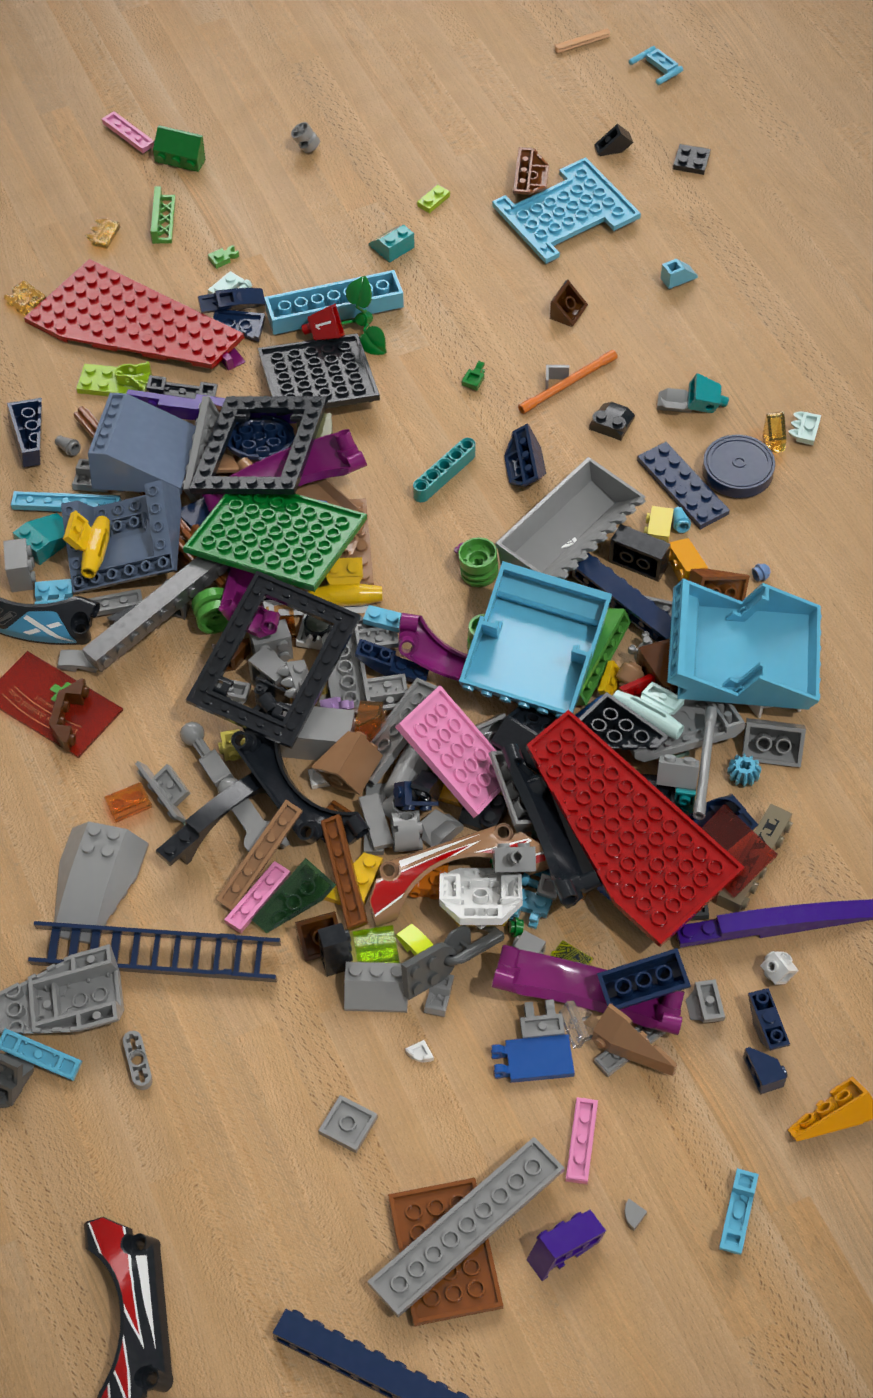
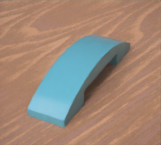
[719,1168,759,1255]

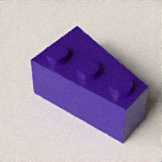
[526,1210,606,1281]

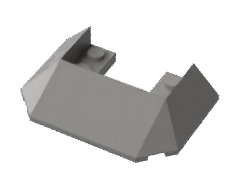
[322,617,408,715]

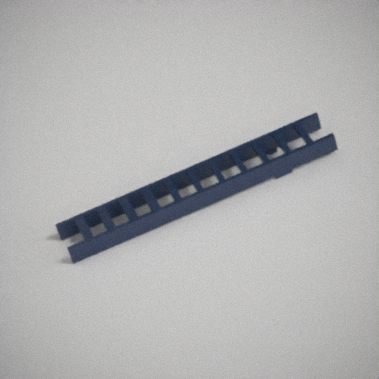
[28,921,281,982]

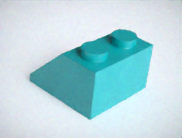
[369,224,415,263]

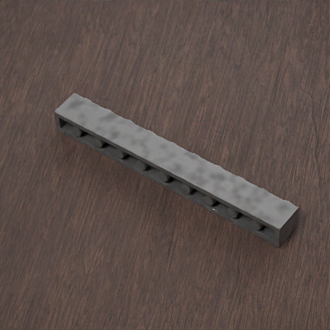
[82,557,231,672]

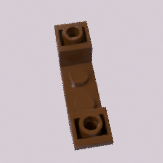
[49,678,89,753]

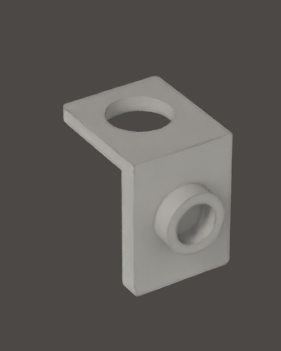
[546,365,569,389]

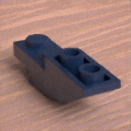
[197,288,265,314]
[354,639,429,683]

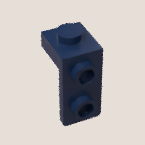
[393,781,439,811]

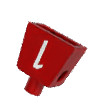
[302,303,345,340]

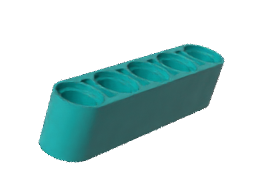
[413,437,476,503]

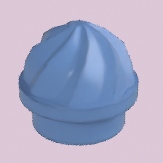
[752,564,771,582]

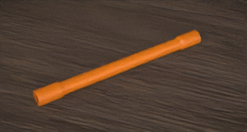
[518,350,618,414]

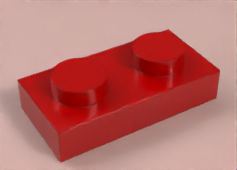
[619,674,655,698]

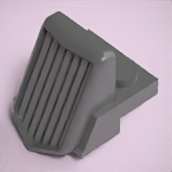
[0,1053,34,1108]

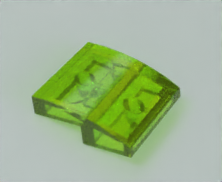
[352,925,400,963]

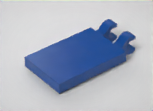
[491,1034,575,1083]

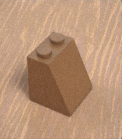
[311,731,383,795]

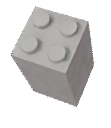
[280,703,359,761]

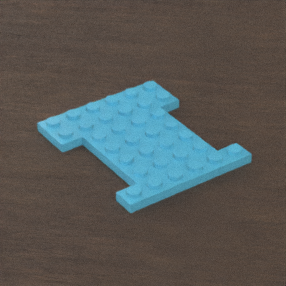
[492,157,641,264]

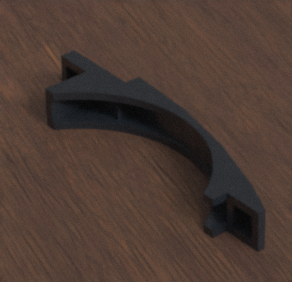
[156,773,267,866]

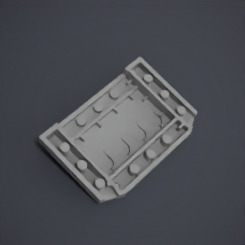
[630,692,745,762]

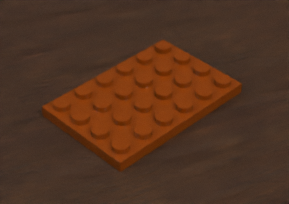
[388,1178,504,1326]

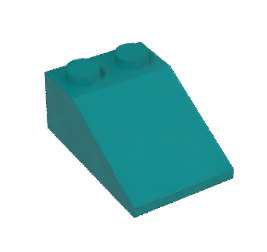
[12,513,66,565]

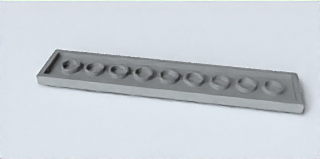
[367,1137,565,1317]

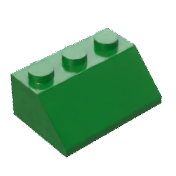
[153,125,206,172]

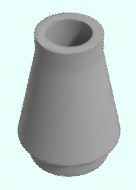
[55,435,81,456]

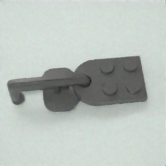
[401,925,504,1000]

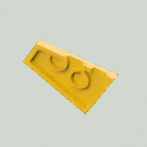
[323,852,383,905]

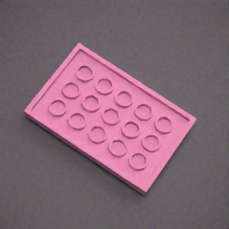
[395,685,501,818]

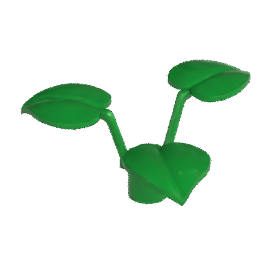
[341,276,387,355]

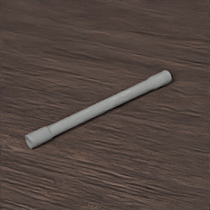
[693,706,717,820]

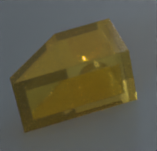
[762,412,787,453]

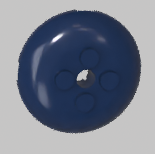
[227,415,295,462]

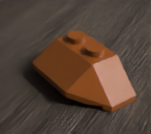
[513,147,549,196]

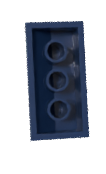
[597,948,691,1010]

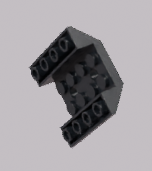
[490,706,558,775]

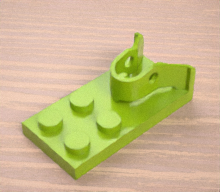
[76,361,152,396]

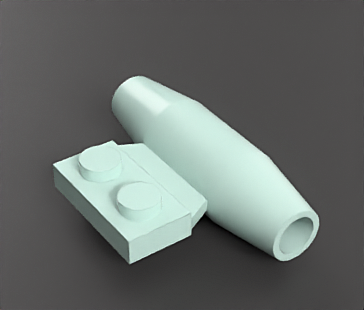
[613,682,685,739]

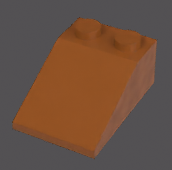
[689,569,750,601]

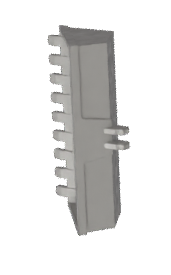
[495,457,646,579]

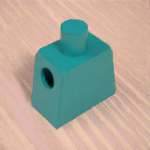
[688,373,729,413]

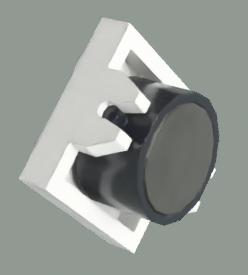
[296,614,333,650]

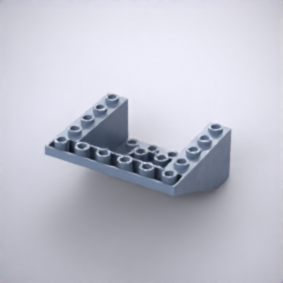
[88,393,196,494]
[61,480,182,594]

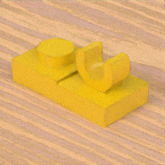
[598,660,620,696]

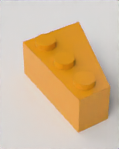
[668,538,708,582]

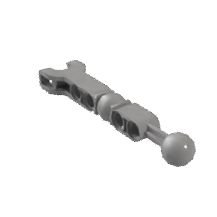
[180,722,290,853]

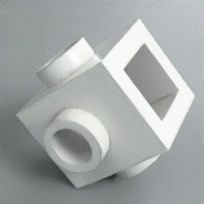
[760,951,799,985]

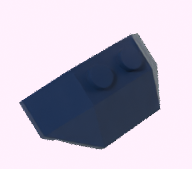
[504,423,546,487]

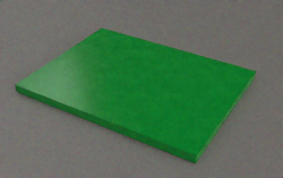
[183,494,367,592]

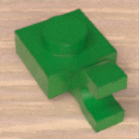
[462,361,485,391]

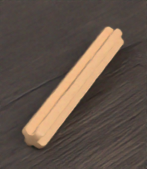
[554,28,610,53]

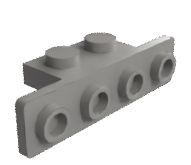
[135,761,191,822]

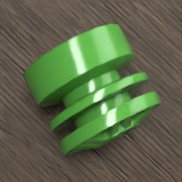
[458,537,499,587]

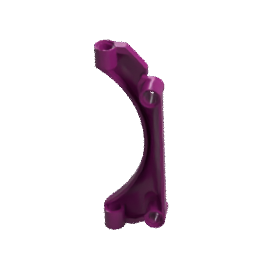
[219,567,280,638]

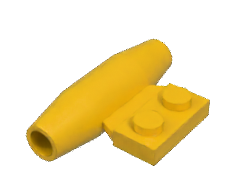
[63,510,110,578]
[308,557,383,606]

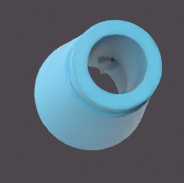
[673,507,691,533]

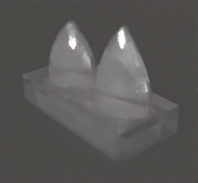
[559,1000,594,1049]

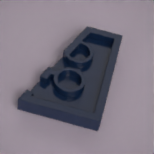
[213,310,265,342]

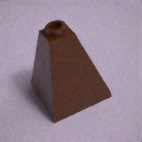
[636,639,678,694]

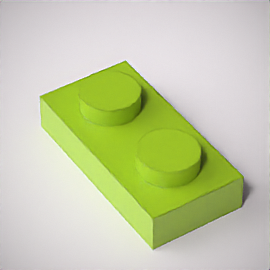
[417,185,450,213]

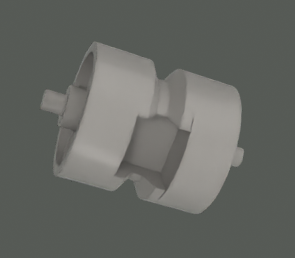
[291,122,320,153]

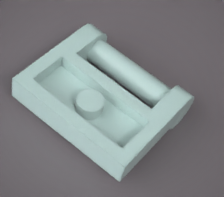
[208,271,252,294]

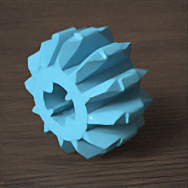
[727,753,761,787]

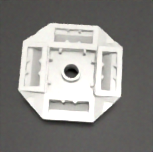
[439,868,523,929]

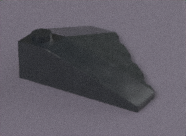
[579,692,669,750]

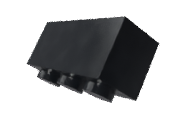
[318,923,353,977]

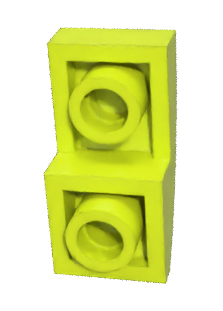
[395,924,433,956]

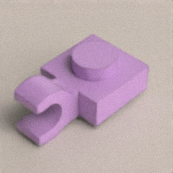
[320,697,354,710]

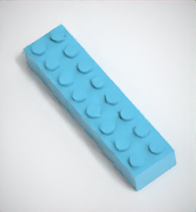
[264,270,404,335]

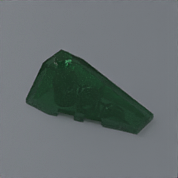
[252,858,336,933]

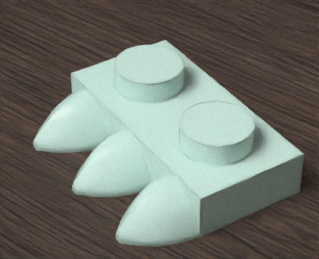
[788,411,821,445]

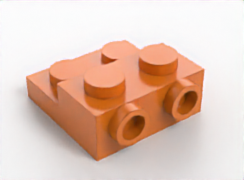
[408,862,449,900]

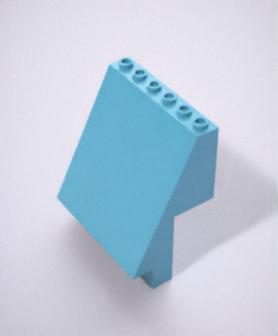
[459,561,612,718]
[667,579,822,710]

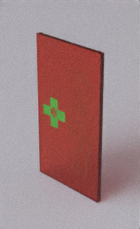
[0,651,123,758]

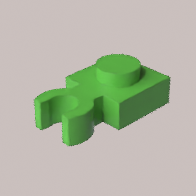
[208,245,239,269]

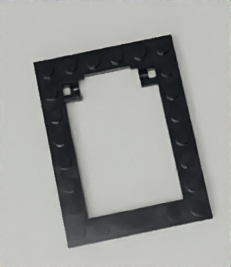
[189,396,328,495]
[186,571,361,749]

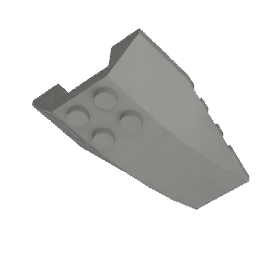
[54,821,149,945]
[0,944,124,1035]

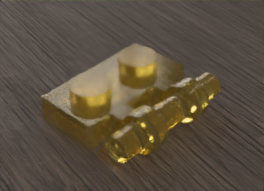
[4,280,47,315]

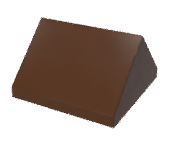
[550,280,588,327]
[295,911,339,962]

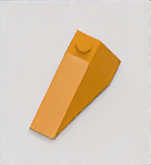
[788,1076,873,1142]

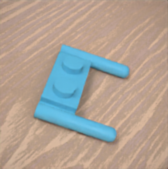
[629,46,684,85]

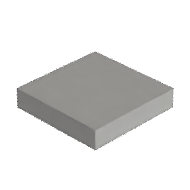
[318,1095,378,1153]

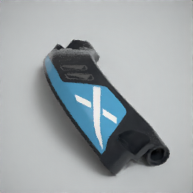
[0,596,100,645]

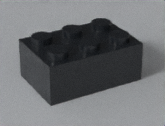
[609,524,671,582]

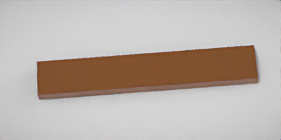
[321,814,368,931]

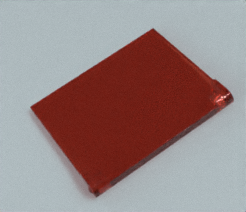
[702,804,778,898]

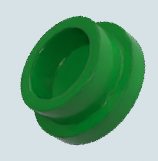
[508,917,524,938]

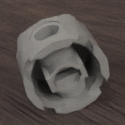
[390,810,423,852]

